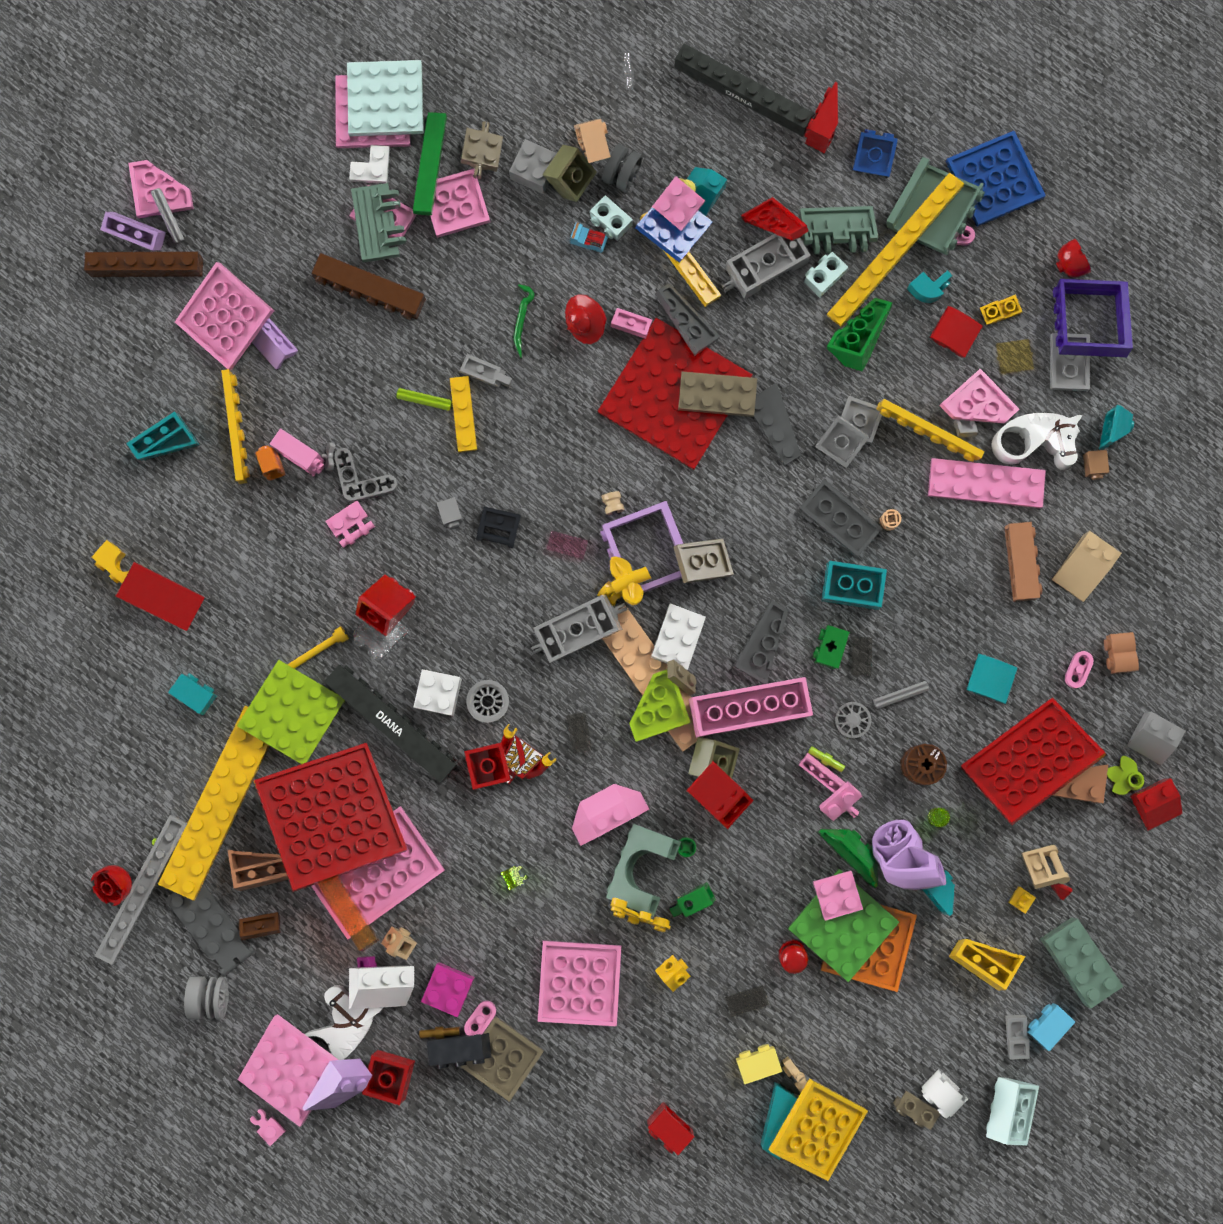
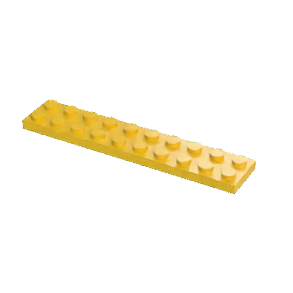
[158,706,270,900]

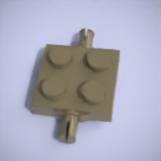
[460,121,503,179]

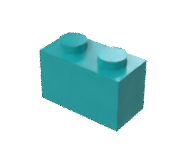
[168,673,217,715]

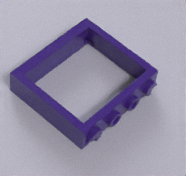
[1053,279,1133,358]

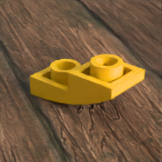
[980,294,1022,325]

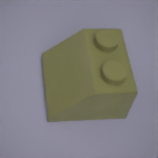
[688,737,740,778]

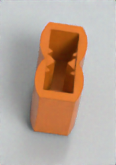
[255,445,286,481]

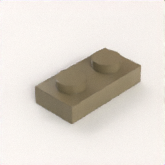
[667,659,696,695]

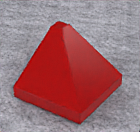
[1050,883,1072,900]

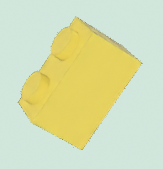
[736,1044,782,1084]

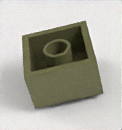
[542,144,597,202]

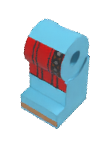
[570,222,608,253]

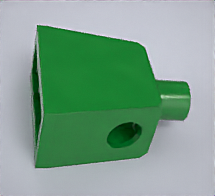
[669,882,716,917]

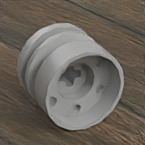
[184,976,229,1020]

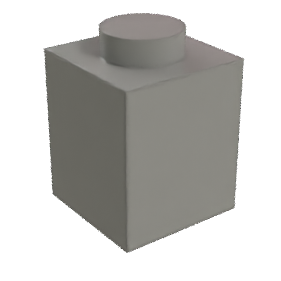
[437,497,463,529]

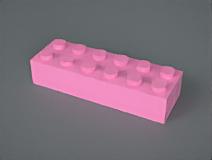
[689,677,813,738]

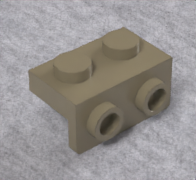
[893,1091,940,1130]

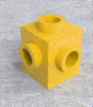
[655,955,691,992]

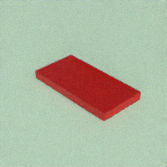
[116,562,205,631]

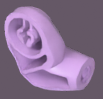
[872,820,946,890]

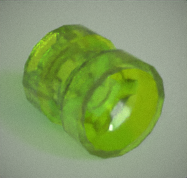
[927,807,950,827]

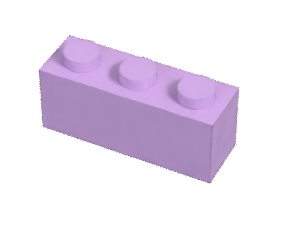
[100,212,166,251]

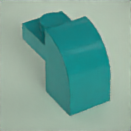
[907,270,953,303]

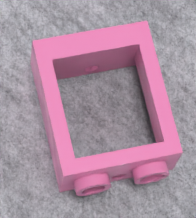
[270,428,325,476]

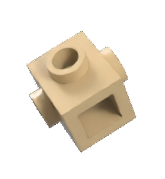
[381,927,417,960]

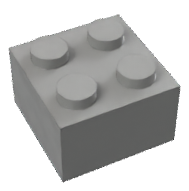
[509,139,557,194]

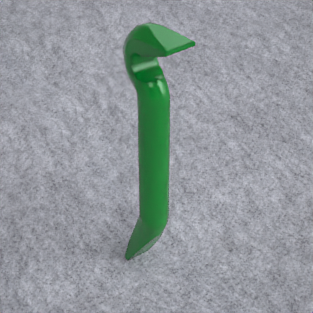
[513,284,534,359]

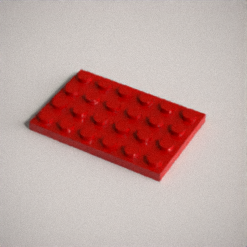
[961,698,1106,825]

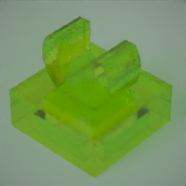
[501,866,527,890]

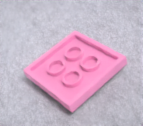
[430,169,490,238]

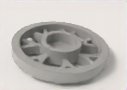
[835,702,871,738]

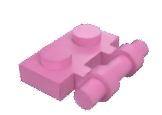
[325,501,375,548]

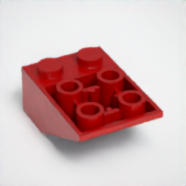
[805,82,838,153]
[686,761,754,829]

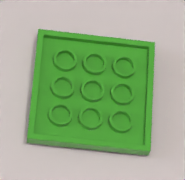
[788,869,899,982]

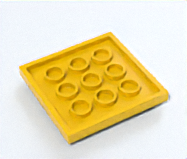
[768,1078,868,1181]

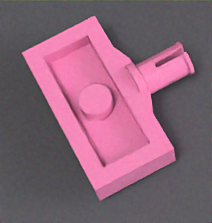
[819,781,862,821]

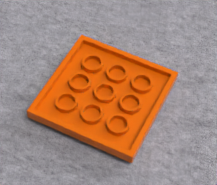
[820,905,917,992]

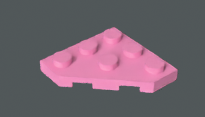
[128,160,194,218]
[939,369,1020,423]

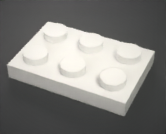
[650,603,706,670]

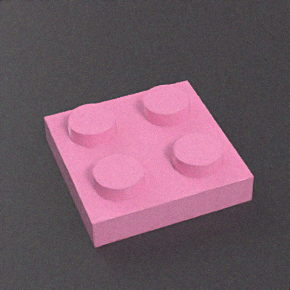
[652,177,705,231]
[813,871,863,920]

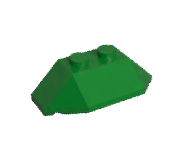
[817,829,878,888]

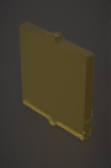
[996,339,1034,374]

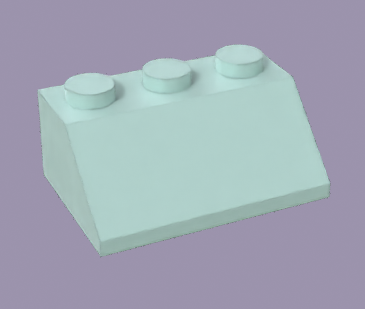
[986,1077,1039,1145]

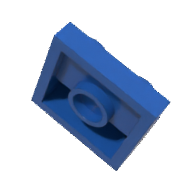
[853,129,898,177]

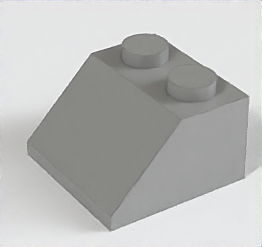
[1127,712,1186,765]

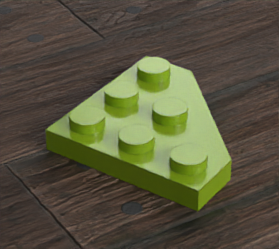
[629,669,691,742]

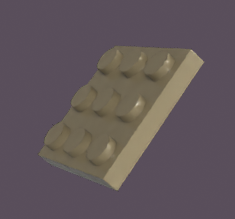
[461,1016,544,1102]

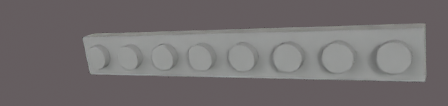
[95,814,187,965]

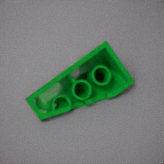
[827,298,892,371]

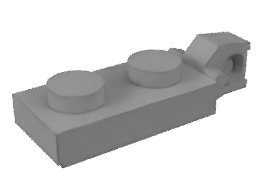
[459,354,513,388]

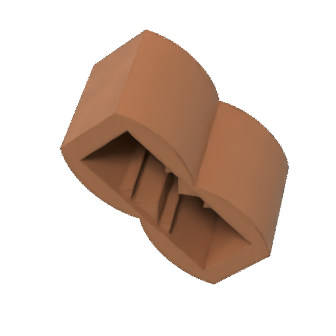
[1104,632,1139,674]

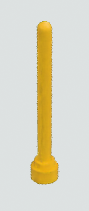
[266,626,349,679]

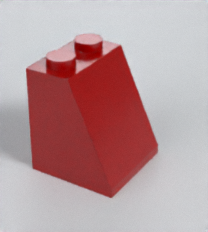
[355,575,416,636]

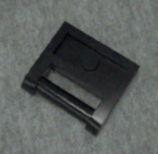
[476,506,521,548]

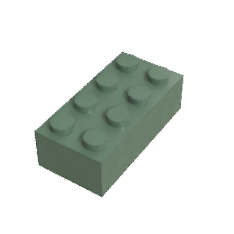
[1040,917,1124,1008]

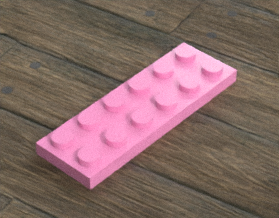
[928,458,1046,508]

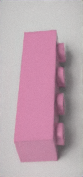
[799,753,845,793]

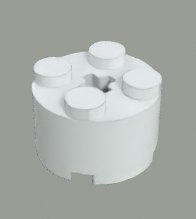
[921,1070,968,1119]

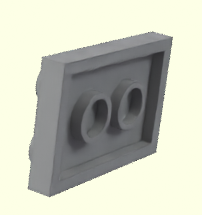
[1050,333,1090,391]

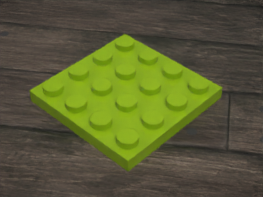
[237,660,345,764]

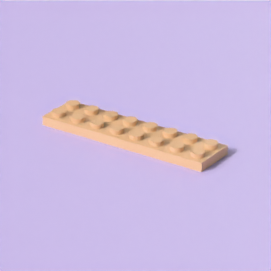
[602,606,704,752]

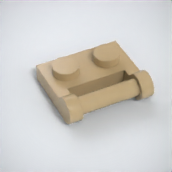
[1022,845,1070,889]

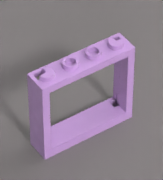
[600,501,683,593]

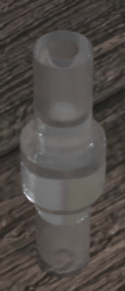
[622,53,634,91]

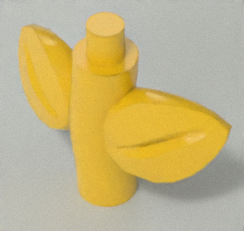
[605,556,651,605]

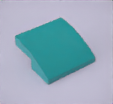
[966,654,1017,704]

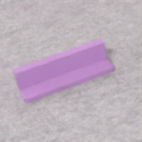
[252,318,298,369]

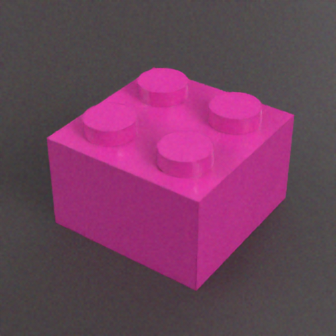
[421,962,475,1017]

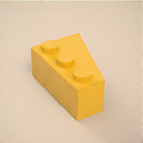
[949,939,1026,991]

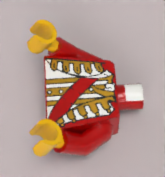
[500,724,556,784]

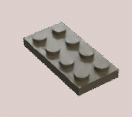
[678,371,757,417]

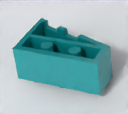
[126,411,200,461]
[760,1082,798,1160]

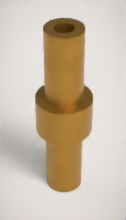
[419,1026,460,1039]

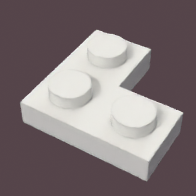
[349,145,390,184]

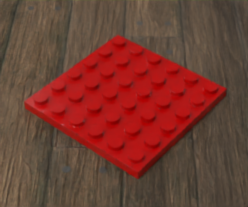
[598,318,753,470]
[254,743,407,892]

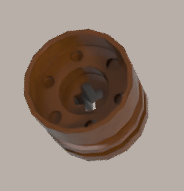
[900,744,947,785]

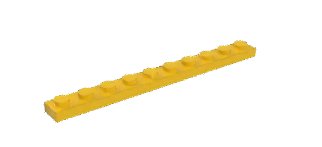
[827,173,964,327]

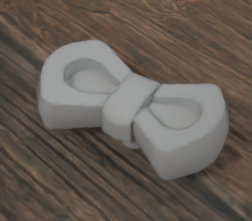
[321,442,336,471]

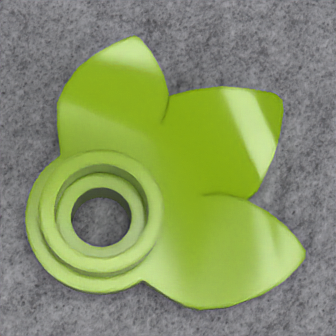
[1107,756,1144,795]

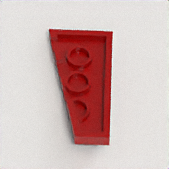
[741,197,809,241]

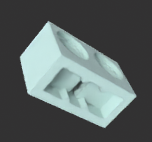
[590,195,633,241]
[804,252,848,298]

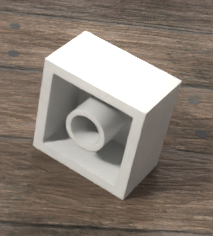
[414,669,462,716]

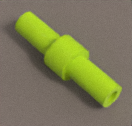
[808,746,845,772]

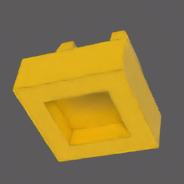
[1008,886,1036,914]

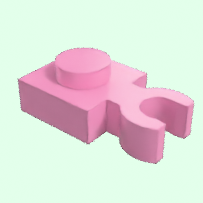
[250,1109,286,1146]

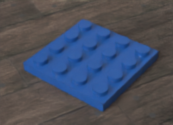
[946,131,1046,227]

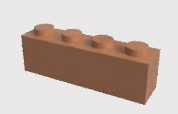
[1004,522,1042,602]

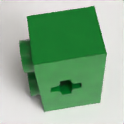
[813,625,850,670]

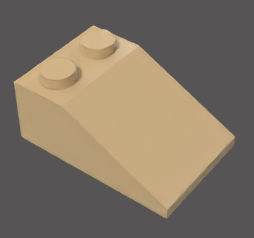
[1052,531,1122,602]

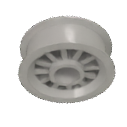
[466,680,509,723]

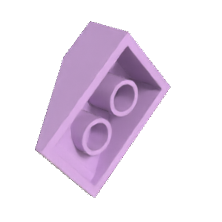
[303,1059,372,1111]

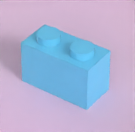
[1027,1003,1075,1051]

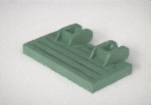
[351,183,406,263]
[799,206,878,254]

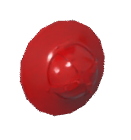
[565,294,606,344]

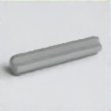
[151,188,184,243]
[873,681,929,709]

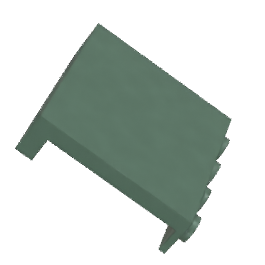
[887,157,985,255]

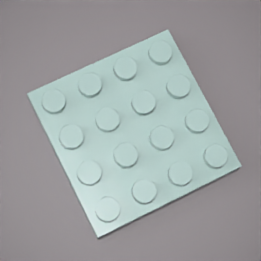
[347,60,423,136]

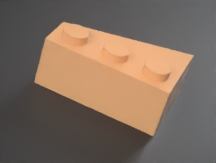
[574,119,610,163]

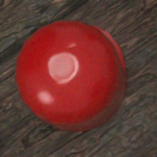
[778,939,808,974]

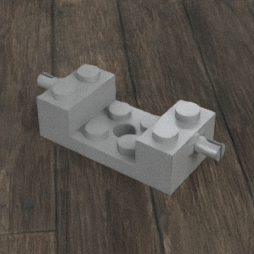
[722,234,811,299]
[531,595,628,663]

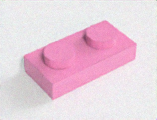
[610,308,652,339]

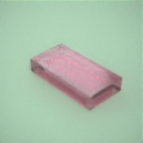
[547,531,588,559]

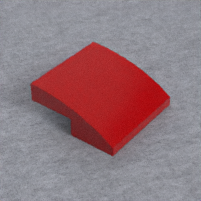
[929,306,983,358]

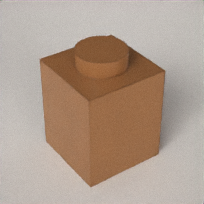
[1083,450,1109,480]

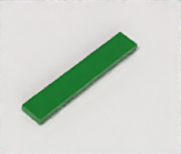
[413,112,447,215]

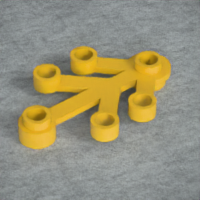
[610,898,671,932]

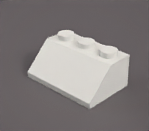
[349,966,414,1009]

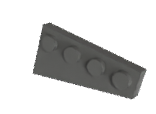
[655,283,720,356]

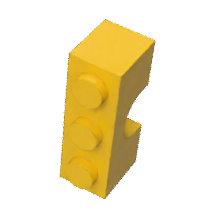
[92,540,129,583]

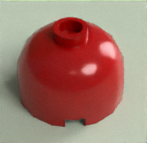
[1056,239,1091,278]
[91,865,132,906]

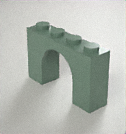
[606,824,681,916]

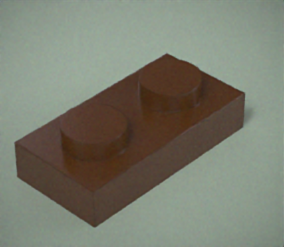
[239,912,281,940]

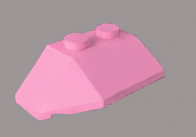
[572,784,649,846]

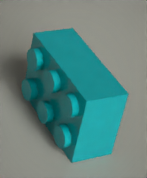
[821,561,887,610]

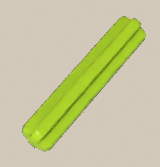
[396,388,452,411]

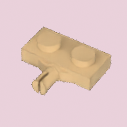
[782,1056,807,1093]

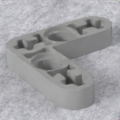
[335,448,398,502]

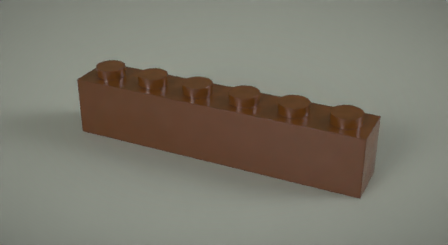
[84,252,203,277]
[312,253,426,320]

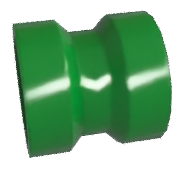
[678,837,696,857]

